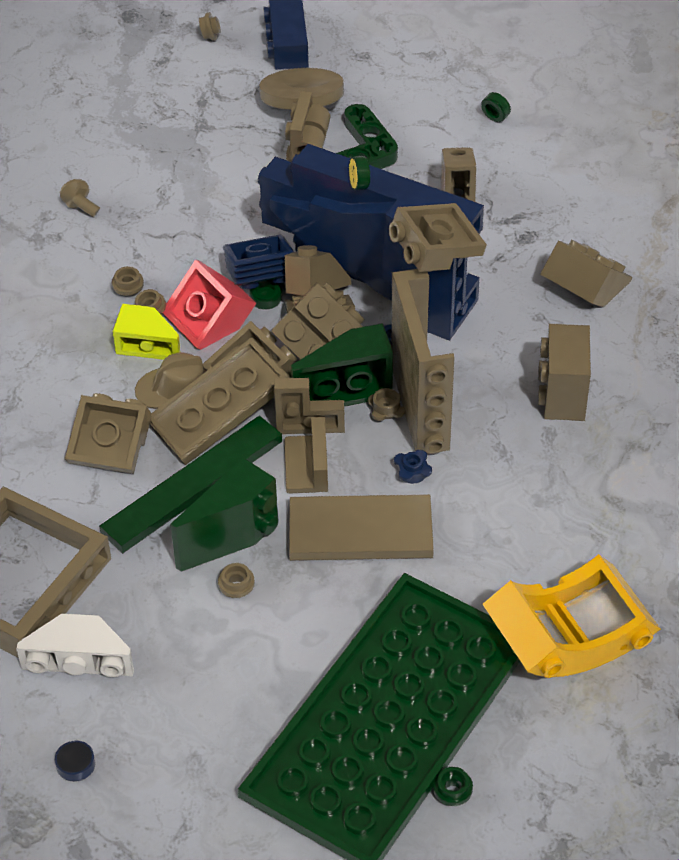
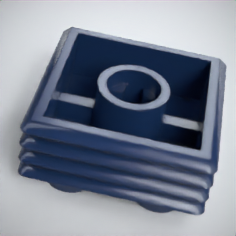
[223,234,294,289]

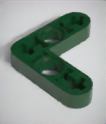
[336,104,398,169]

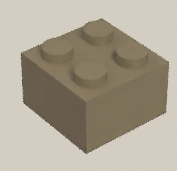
[538,324,591,421]

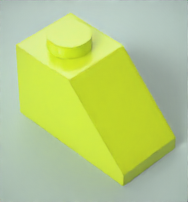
[113,304,181,360]

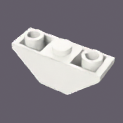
[16,614,134,677]

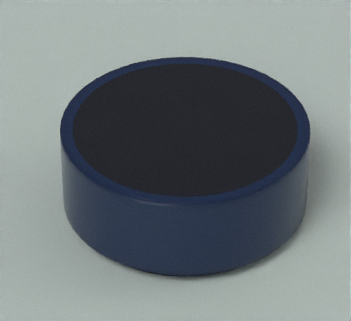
[55,741,95,782]

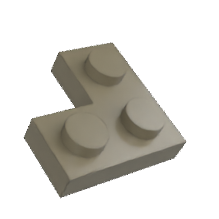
[274,378,345,434]

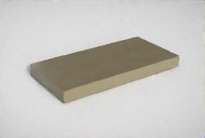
[150,337,290,466]
[289,494,434,561]

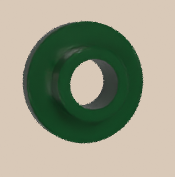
[433,767,473,806]

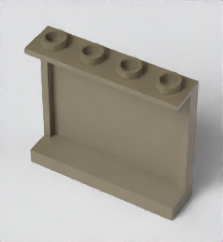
[391,269,455,454]

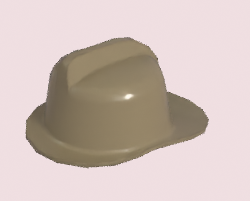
[135,353,206,409]

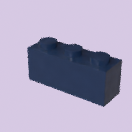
[264,0,309,70]

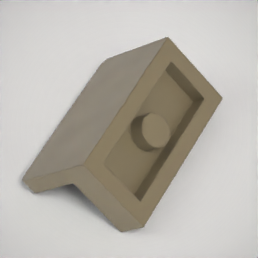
[285,417,328,494]

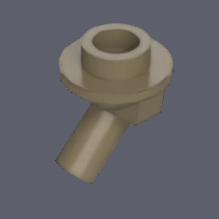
[60,179,100,218]

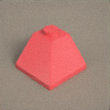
[163,259,257,350]

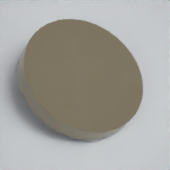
[259,68,344,110]

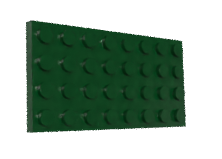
[237,573,521,860]

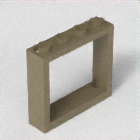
[0,486,112,658]

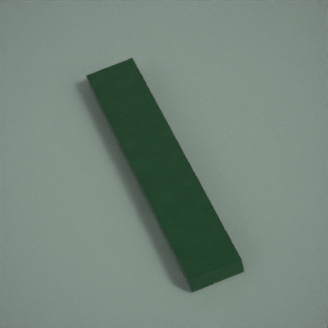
[99,415,282,554]

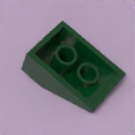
[291,323,393,407]
[170,458,279,572]

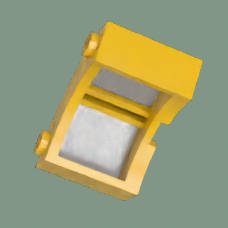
[482,554,661,678]

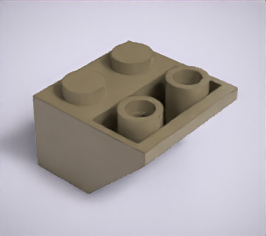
[540,239,633,307]

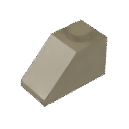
[285,245,351,296]

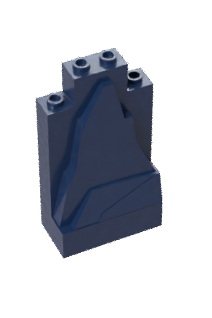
[258,144,484,341]

